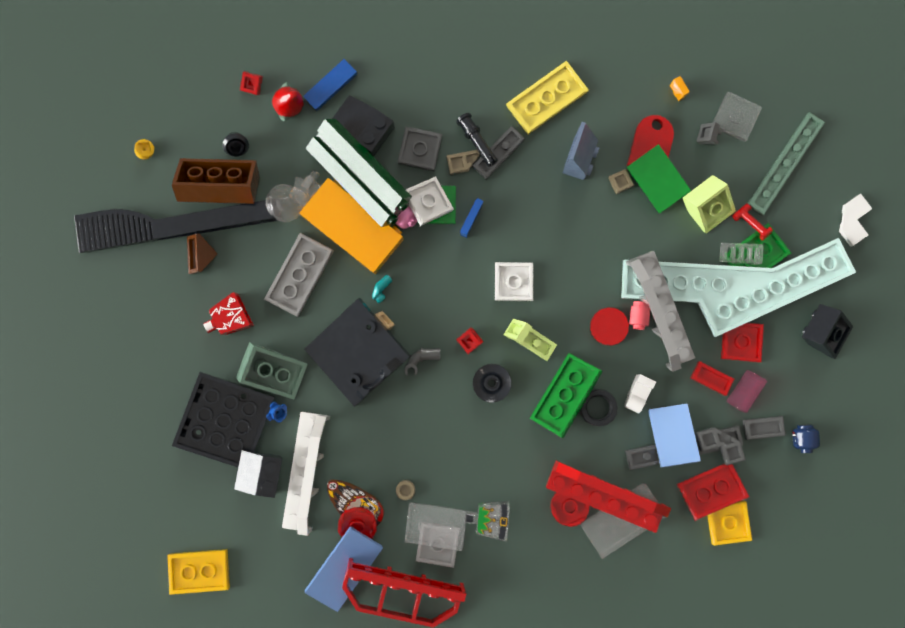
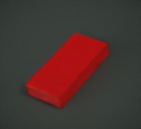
[690,361,734,396]

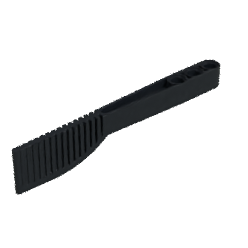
[74,199,281,253]

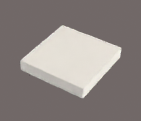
[406,176,454,226]
[495,262,533,301]

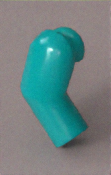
[372,275,392,303]

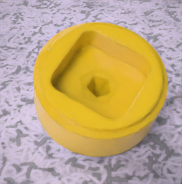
[134,139,154,159]

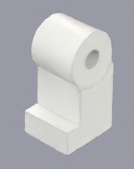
[624,374,656,414]

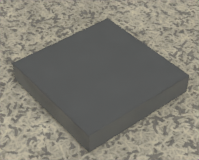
[398,127,442,172]

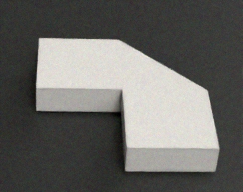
[839,194,872,247]

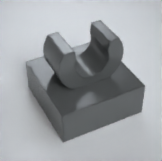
[696,122,721,145]

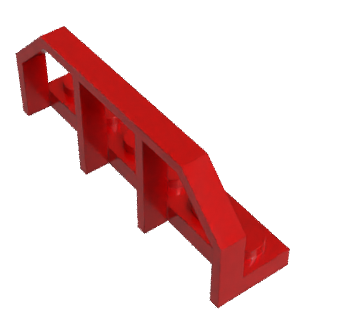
[546,460,671,533]
[342,558,466,628]

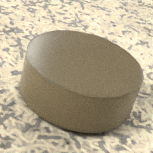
[396,480,416,500]

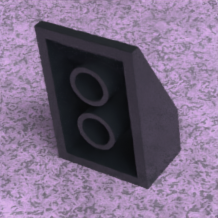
[332,95,395,157]

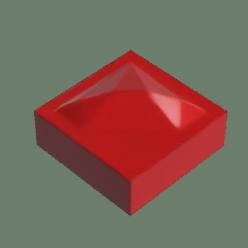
[240,71,263,95]
[456,327,484,354]

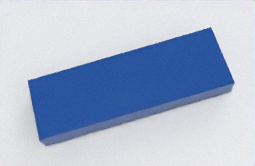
[303,59,357,111]

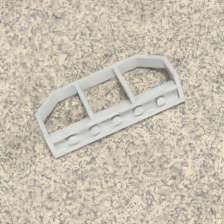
[282,412,330,536]

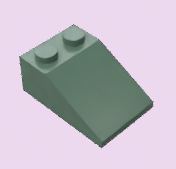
[236,342,308,399]

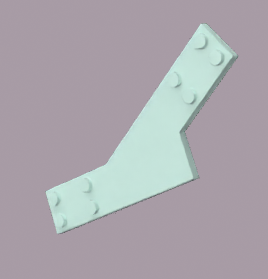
[621,238,856,337]

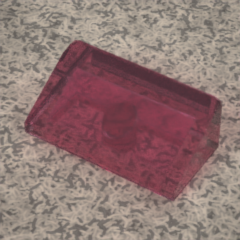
[726,370,767,413]

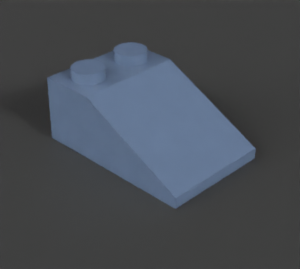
[562,122,599,180]

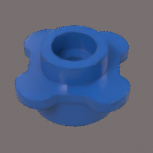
[266,402,287,423]

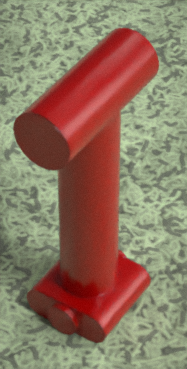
[732,203,773,241]

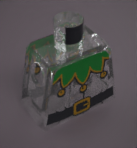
[465,501,510,542]

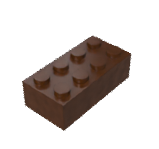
[172,158,260,204]

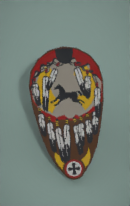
[327,479,384,526]

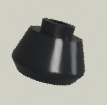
[223,132,249,157]

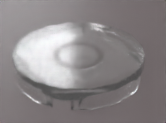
[266,184,304,222]

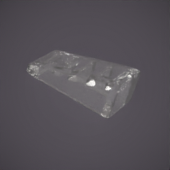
[719,243,764,265]

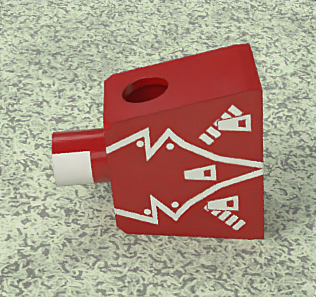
[203,292,254,335]

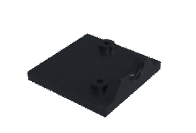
[304,298,411,407]
[172,371,274,467]

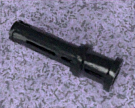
[456,113,498,167]

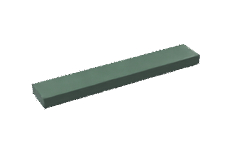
[748,112,825,215]

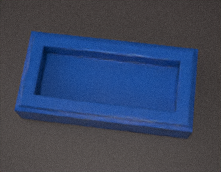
[460,198,483,238]

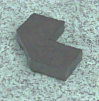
[695,427,746,465]

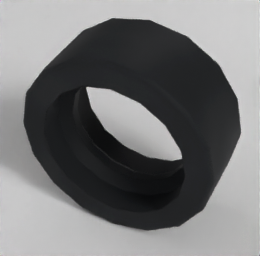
[580,389,618,427]

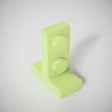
[503,319,557,361]

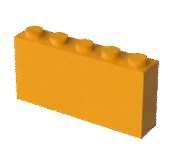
[299,178,404,275]

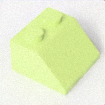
[683,175,736,233]

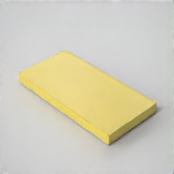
[506,61,589,135]

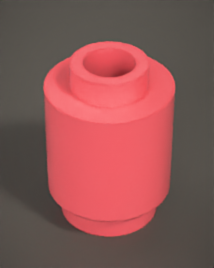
[629,301,650,330]

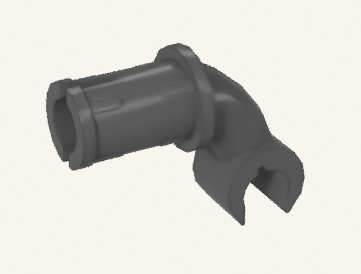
[404,347,440,376]

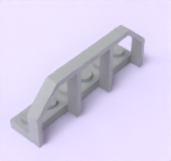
[625,251,695,372]

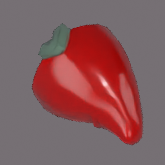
[272,82,304,121]

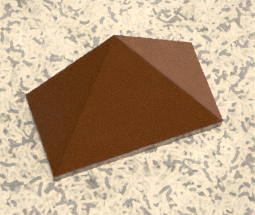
[187,234,217,274]

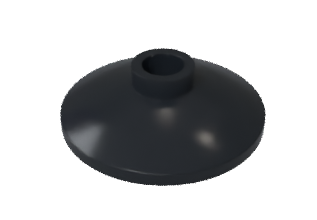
[473,364,511,403]

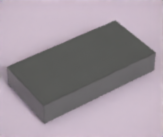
[742,416,786,440]

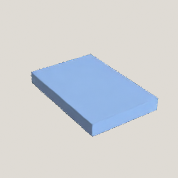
[648,404,701,468]

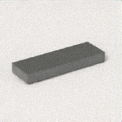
[473,126,525,180]

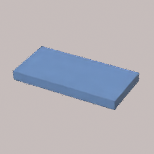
[305,526,383,612]

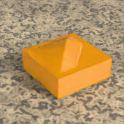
[670,76,689,101]

